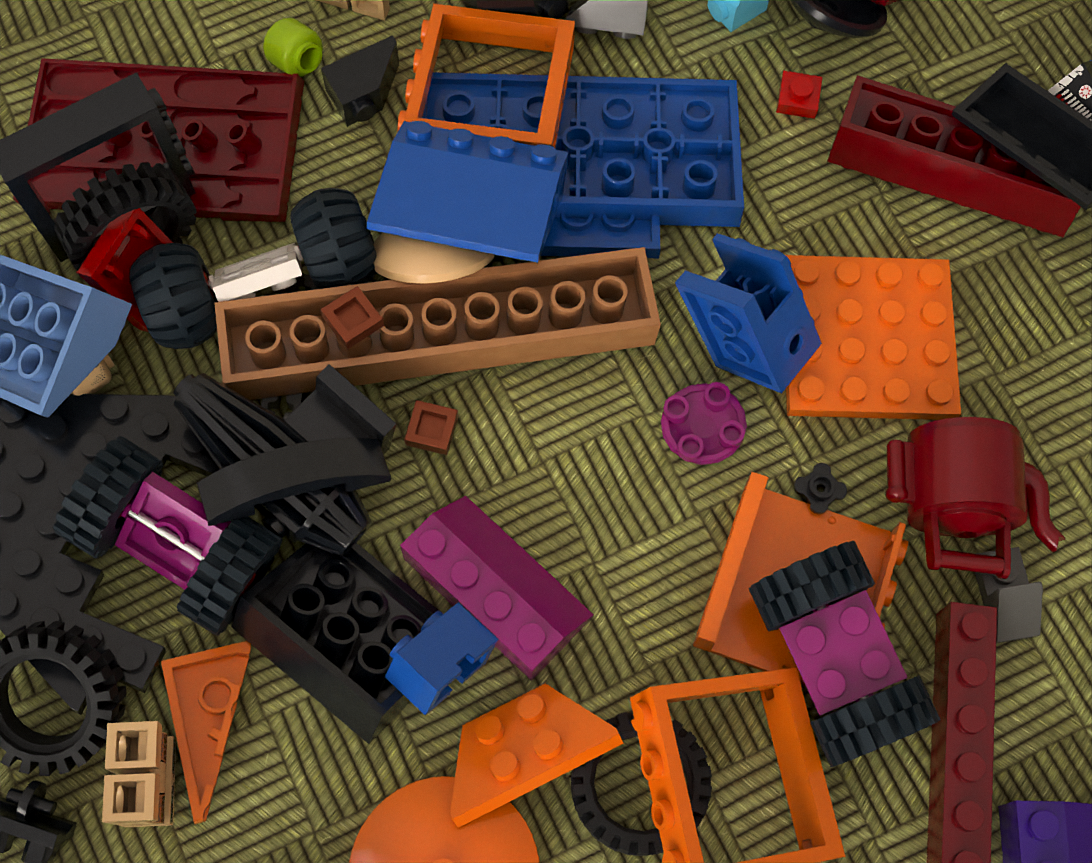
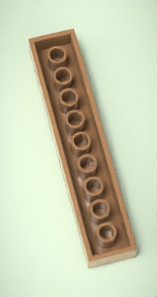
[214,247,661,400]

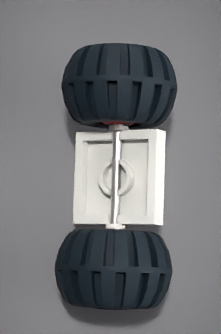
[129,188,377,349]

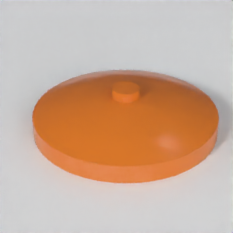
[349,776,539,863]

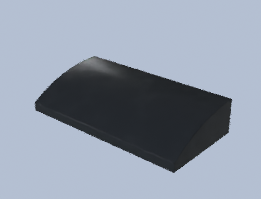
[952,63,1092,210]

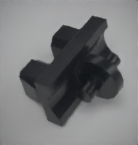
[0,780,77,863]

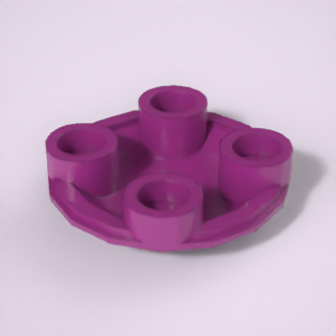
[661,382,747,465]

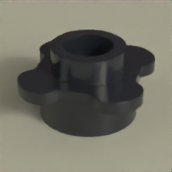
[794,463,847,514]

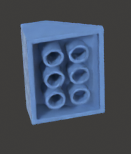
[0,255,132,418]

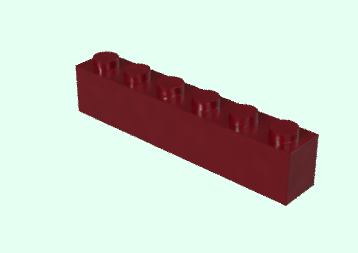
[927,602,997,863]

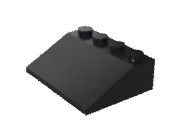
[231,543,438,744]

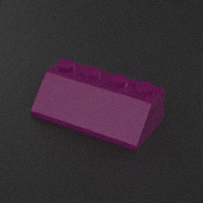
[400,496,594,681]

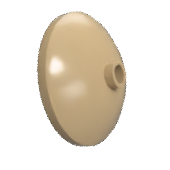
[373,233,495,283]

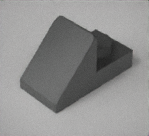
[975,547,1043,644]

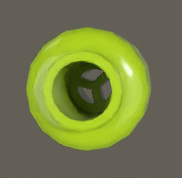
[263,17,323,77]

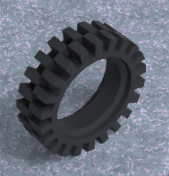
[54,162,197,271]
[0,621,127,776]

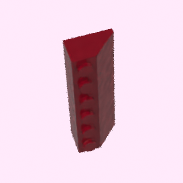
[827,75,1081,238]

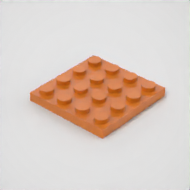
[786,255,961,420]

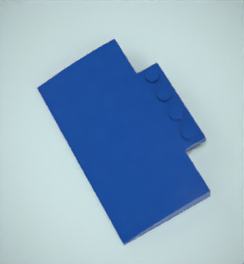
[422,72,744,259]

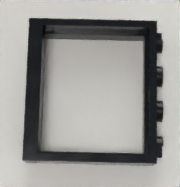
[0,72,196,262]

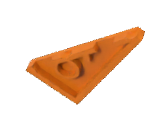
[161,641,251,824]

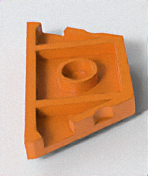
[450,683,624,828]

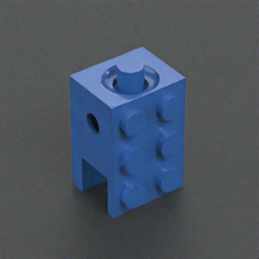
[675,233,822,394]

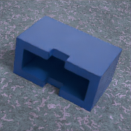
[385,602,498,715]

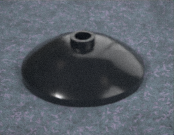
[790,0,887,38]

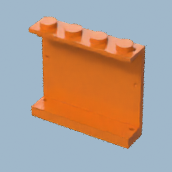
[693,472,908,686]

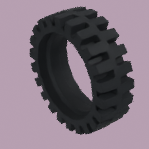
[571,712,712,856]

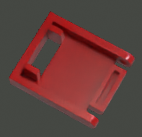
[76,208,173,332]

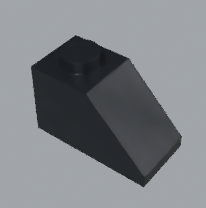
[321,35,399,127]

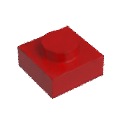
[776,70,823,119]

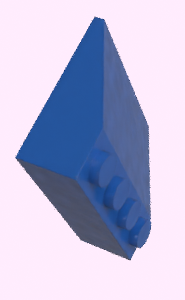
[367,121,568,263]

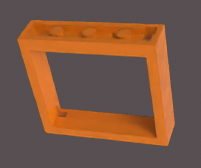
[397,3,575,148]
[630,667,846,863]

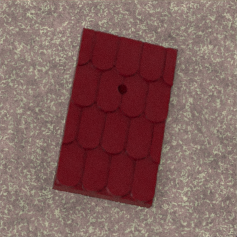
[13,58,305,222]

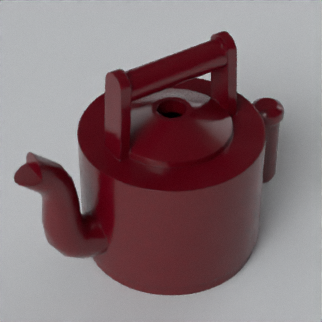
[885,417,1066,579]

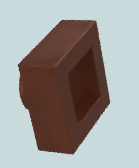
[320,286,384,350]
[404,400,459,455]

